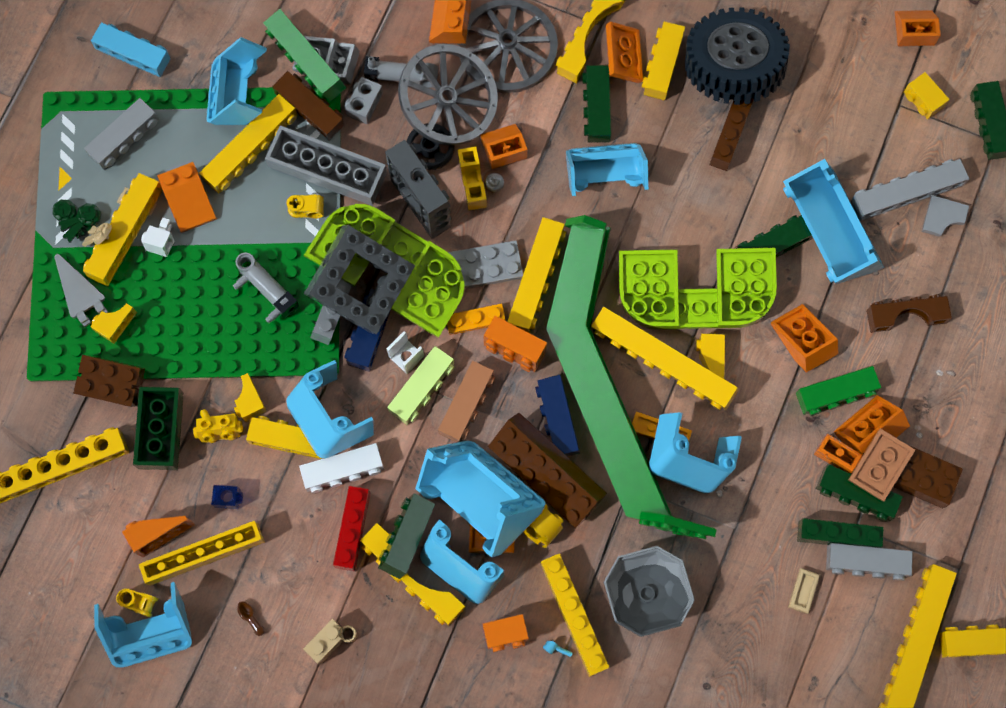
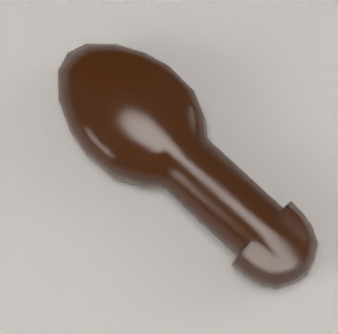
[237,601,265,636]

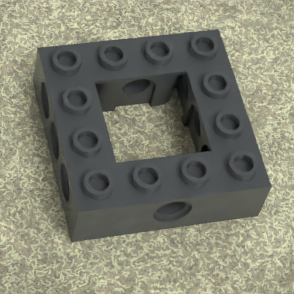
[385,140,452,239]
[304,225,415,334]

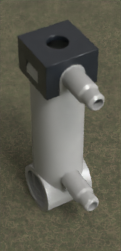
[364,56,439,88]
[233,252,299,323]

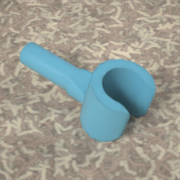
[543,641,573,657]

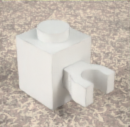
[141,218,174,257]

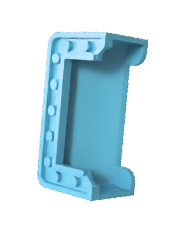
[783,159,884,284]
[415,441,545,557]

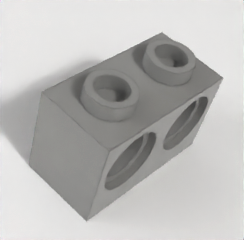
[344,77,383,124]

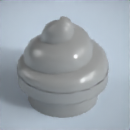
[485,173,504,192]

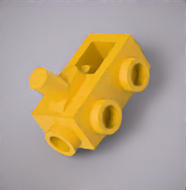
[193,409,243,443]

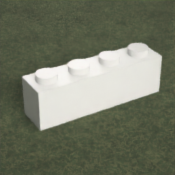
[299,443,384,493]

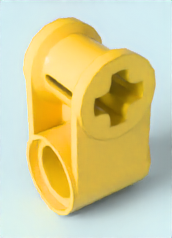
[286,194,324,219]
[116,589,159,618]

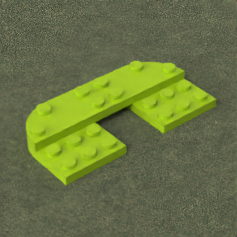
[304,204,464,338]
[619,248,777,329]

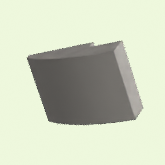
[292,36,360,84]

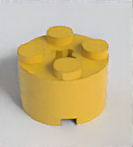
[523,504,564,548]

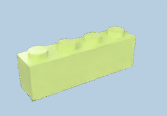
[387,346,455,425]

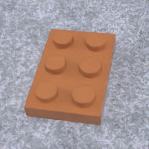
[848,429,915,501]

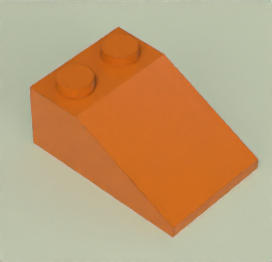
[157,162,217,233]
[771,304,838,373]
[122,516,195,557]

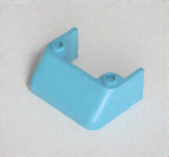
[207,37,267,125]
[566,143,649,196]
[286,360,374,458]
[649,412,742,493]
[94,582,192,668]

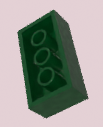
[133,387,184,470]

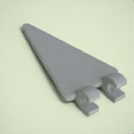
[55,254,108,327]

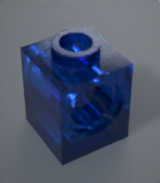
[211,485,243,509]

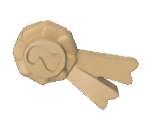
[82,223,112,247]

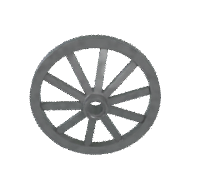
[458,0,558,93]
[398,44,498,145]

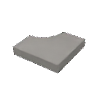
[922,195,969,237]

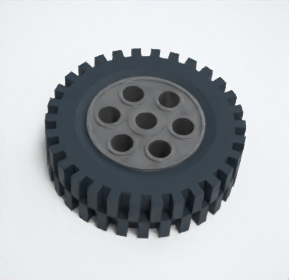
[685,7,790,105]

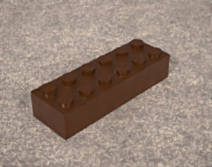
[488,413,607,528]

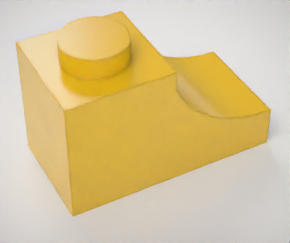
[90,303,137,344]
[234,373,267,422]

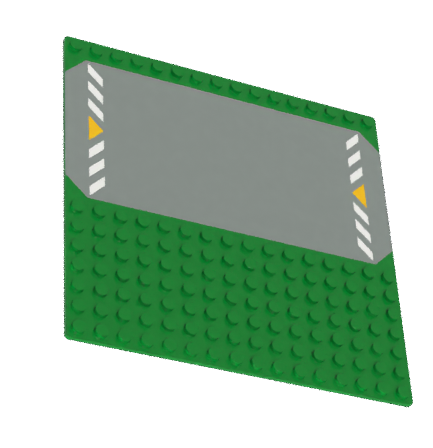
[27,87,341,382]

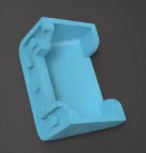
[420,520,504,604]

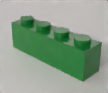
[796,366,881,416]

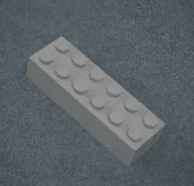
[265,125,387,206]

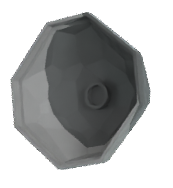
[604,546,695,637]

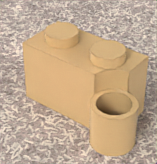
[303,619,357,665]

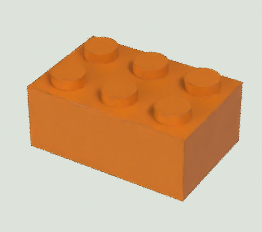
[484,316,547,372]

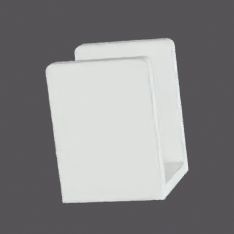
[387,331,424,374]

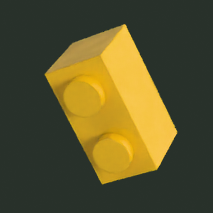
[904,72,950,119]

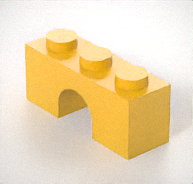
[458,147,487,211]

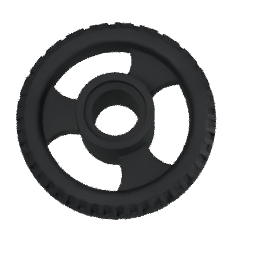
[406,123,455,170]

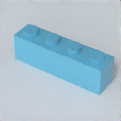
[91,22,170,77]

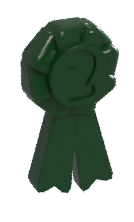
[52,199,96,239]
[58,203,101,243]

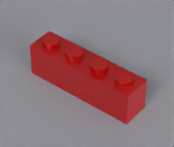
[333,486,371,572]

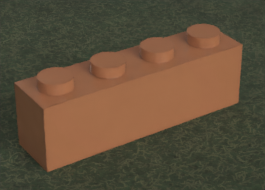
[438,360,496,443]

